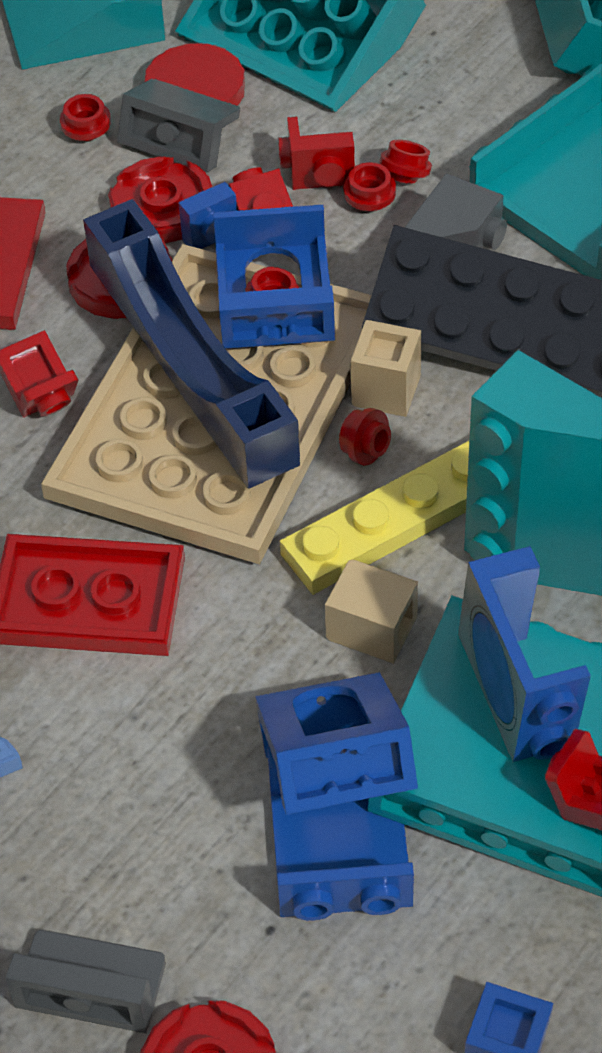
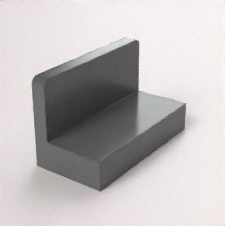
[117,79,240,172]
[6,930,166,1034]

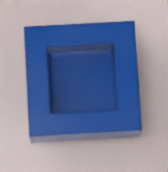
[178,182,237,249]
[464,982,554,1053]

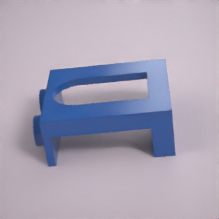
[213,205,335,349]
[255,672,418,815]

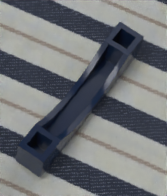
[83,199,300,489]

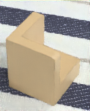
[350,320,421,417]
[325,560,418,664]

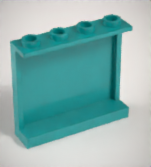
[469,63,602,280]
[368,595,602,897]

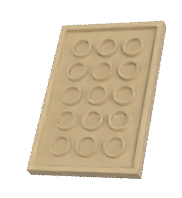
[41,244,371,565]

